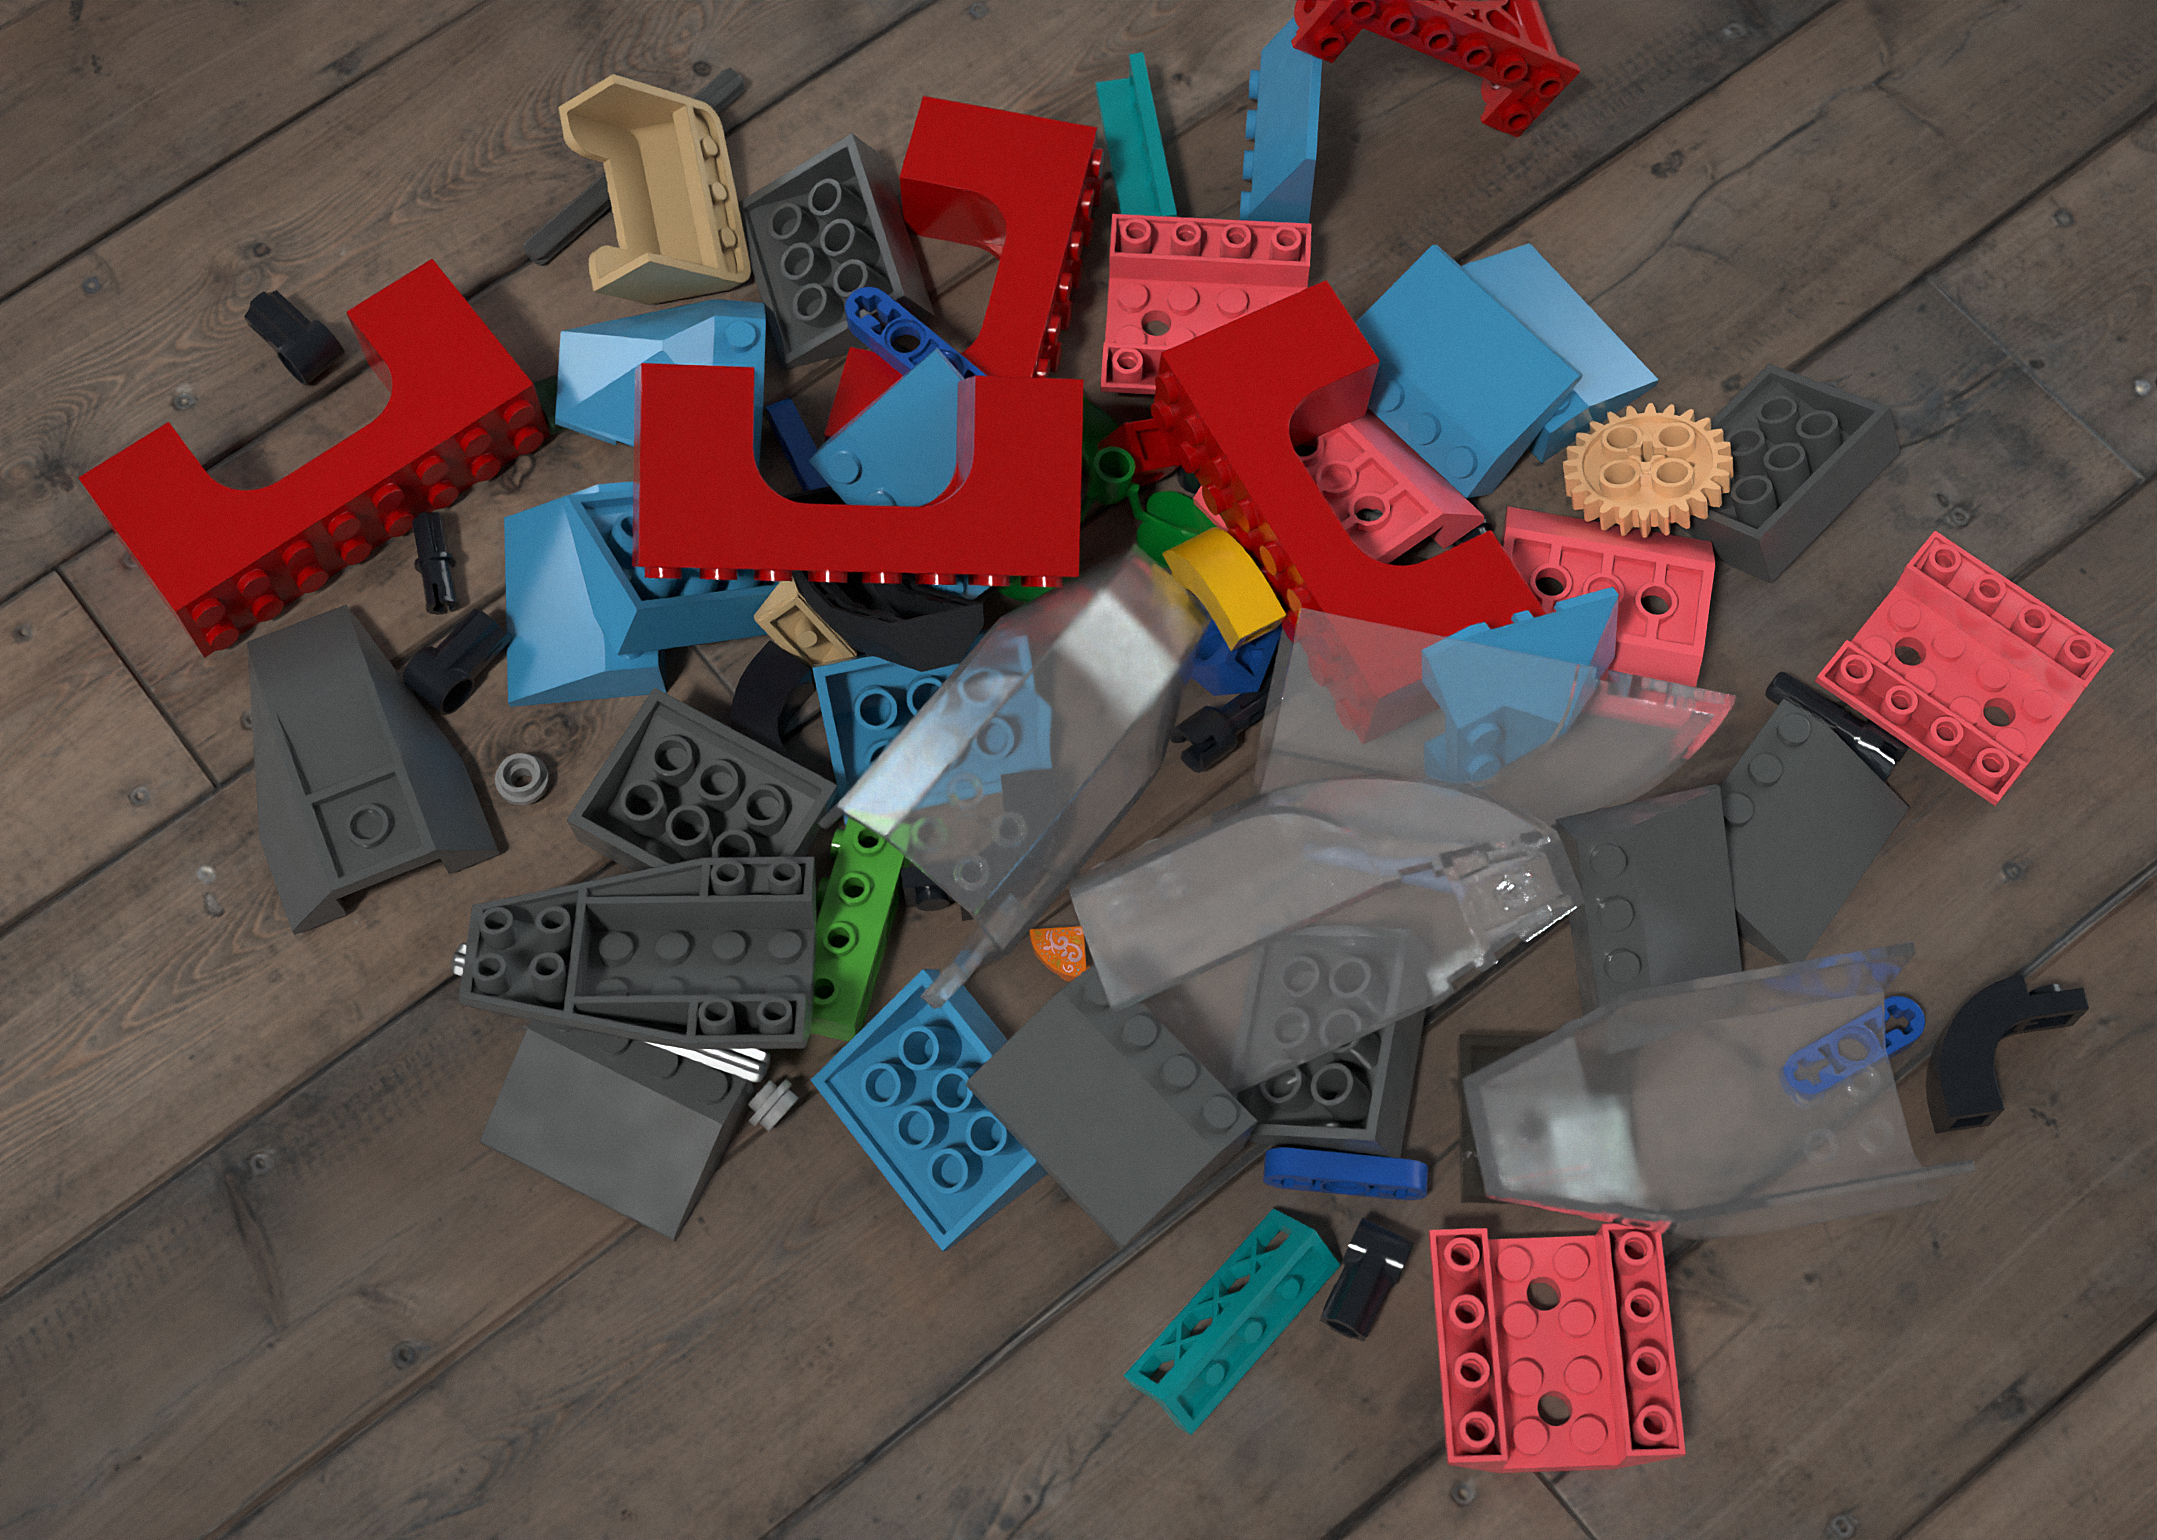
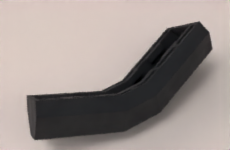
[782,486,984,672]

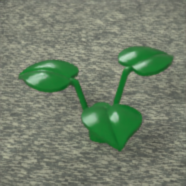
[995,395,1217,603]

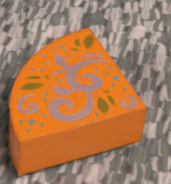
[1029,926,1086,982]

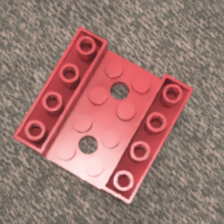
[1101,214,1312,395]
[1193,407,1484,564]
[1501,506,1715,731]
[1815,531,2114,806]
[1428,1222,1686,1473]

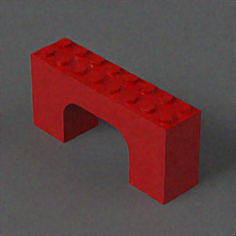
[824,96,1105,442]
[78,259,551,658]
[1151,280,1546,745]
[632,363,1084,587]

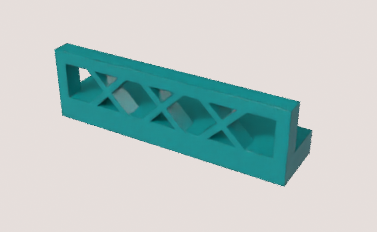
[1095,52,1177,217]
[1123,1208,1341,1435]

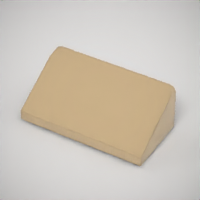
[754,577,857,683]

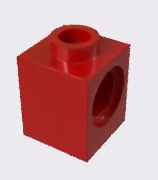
[1097,418,1181,487]

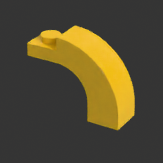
[1162,527,1287,651]

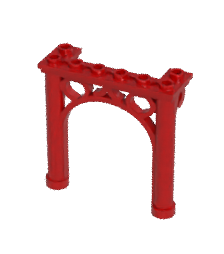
[1291,0,1581,138]

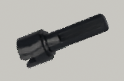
[1169,662,1304,773]
[1765,672,1909,782]

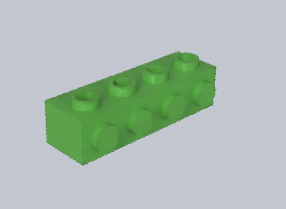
[811,812,916,1042]

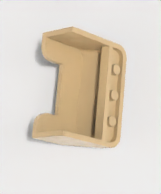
[558,74,751,304]

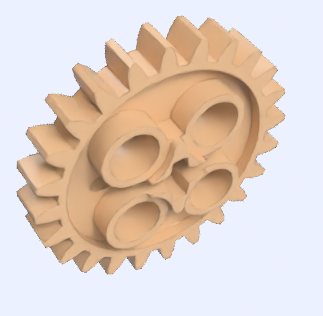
[1563,403,1733,537]

